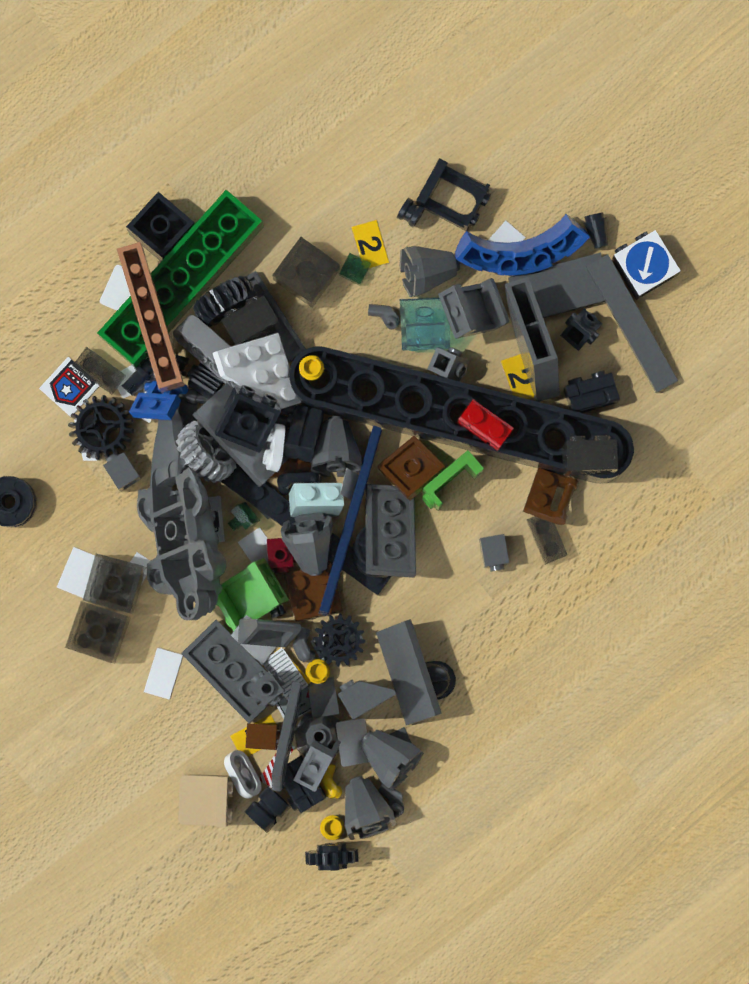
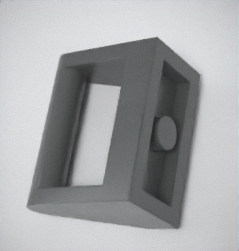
[238,619,301,647]

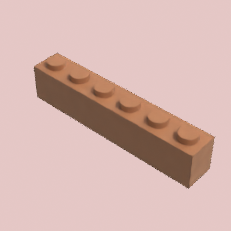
[117,242,185,393]

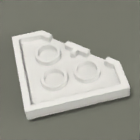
[213,333,301,409]

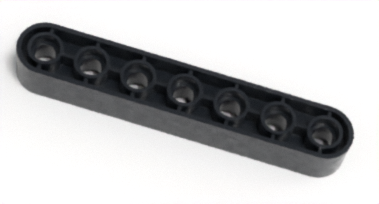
[289,346,634,484]

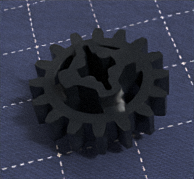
[313,614,366,667]
[305,843,359,871]

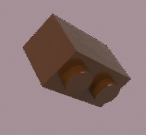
[245,723,281,750]

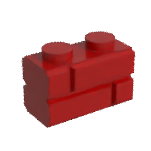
[458,400,513,451]

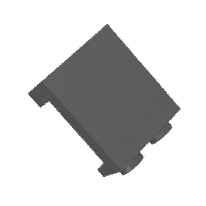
[438,278,509,339]

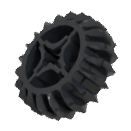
[193,276,257,327]
[68,395,134,461]

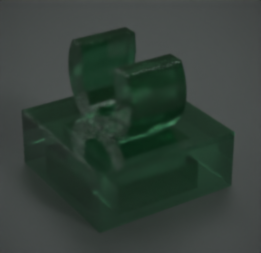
[339,253,371,286]
[228,502,260,531]

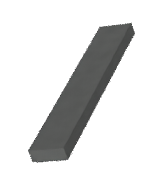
[586,254,678,393]

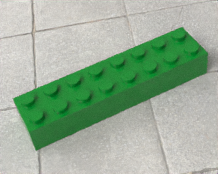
[97,190,264,368]

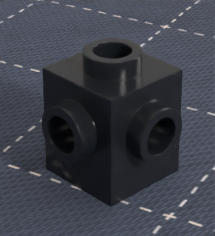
[560,308,602,351]

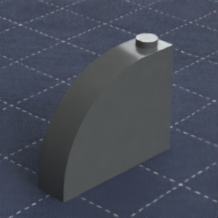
[505,277,560,402]

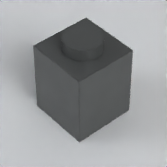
[103,452,141,492]
[479,534,509,572]

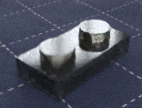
[72,347,126,395]
[526,516,568,565]

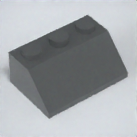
[338,679,396,720]

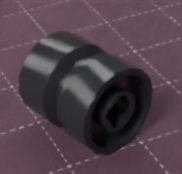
[244,786,291,833]

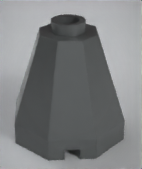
[399,246,460,297]
[311,416,362,477]
[281,513,333,576]
[295,713,342,759]
[361,730,424,791]
[345,776,397,840]

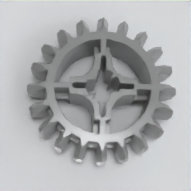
[176,421,237,483]

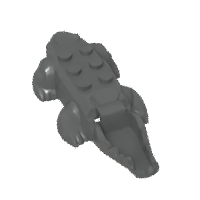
[137,403,226,620]

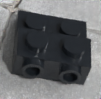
[215,385,281,453]

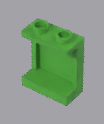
[422,450,484,511]
[216,558,289,631]

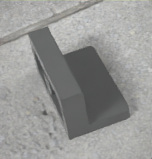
[293,740,341,792]

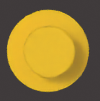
[299,356,324,380]
[306,659,330,684]
[320,815,345,840]

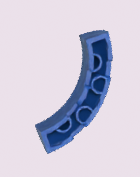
[455,214,590,275]

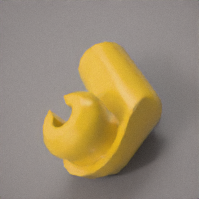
[319,764,342,799]

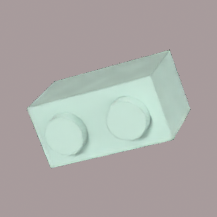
[289,483,344,517]

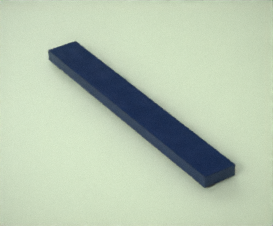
[318,425,382,616]

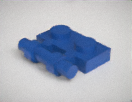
[129,380,188,420]

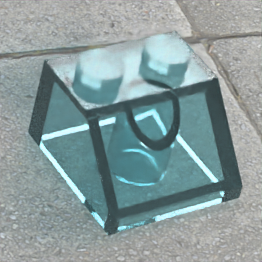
[399,298,450,351]

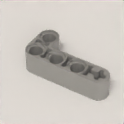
[173,315,241,389]

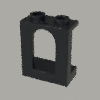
[416,158,491,231]

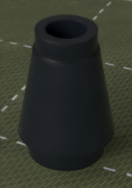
[584,212,608,249]

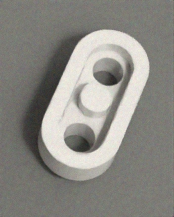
[263,424,285,472]
[224,750,261,799]

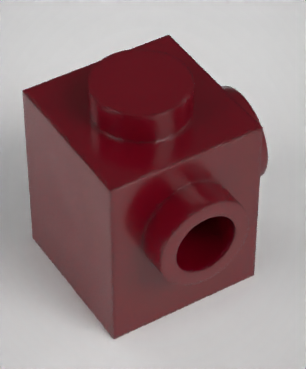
[267,538,296,574]

